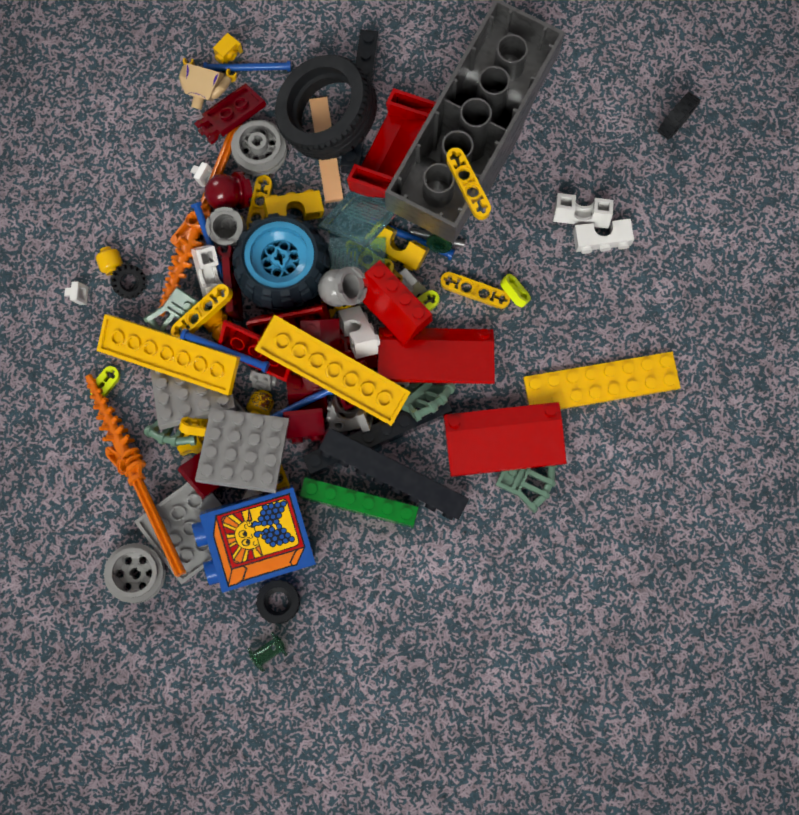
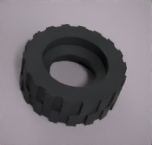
[256,580,300,624]

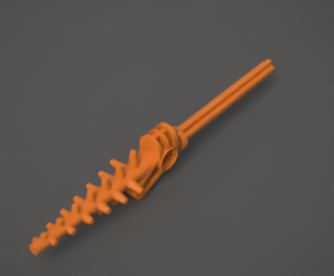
[158,123,243,317]
[85,374,186,577]

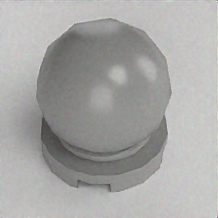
[205,207,247,247]
[317,266,367,307]

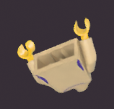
[179,58,237,110]

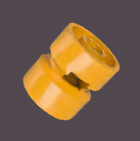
[203,309,232,343]

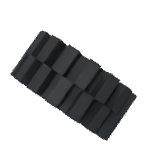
[110,264,147,299]

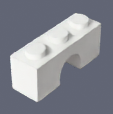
[553,193,614,229]
[573,219,634,254]
[191,245,225,306]
[338,306,380,359]

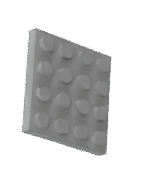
[150,369,236,430]
[195,407,289,493]
[134,482,222,585]

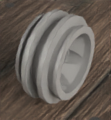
[231,119,287,177]
[104,543,166,604]

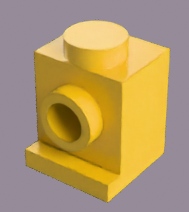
[213,33,243,64]

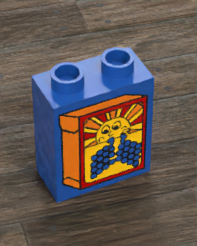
[192,485,316,593]

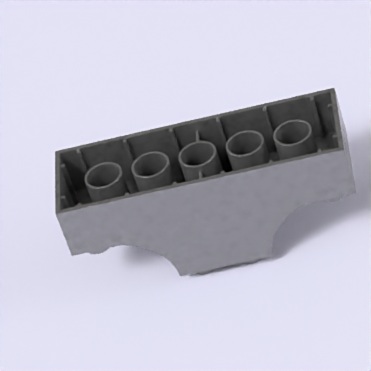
[385,0,565,244]

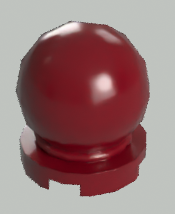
[204,171,252,209]

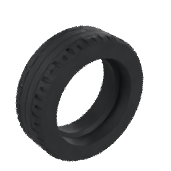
[275,55,377,160]

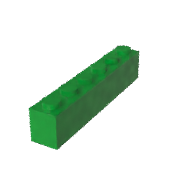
[300,477,418,528]

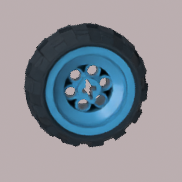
[232,213,331,312]

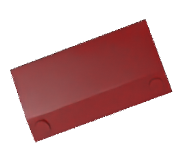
[347,88,436,198]
[378,327,495,384]
[443,402,567,477]

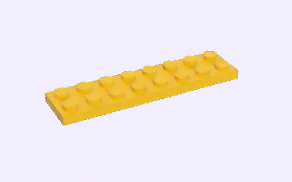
[97,314,240,395]
[254,315,411,426]
[523,351,681,410]

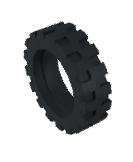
[657,91,701,140]

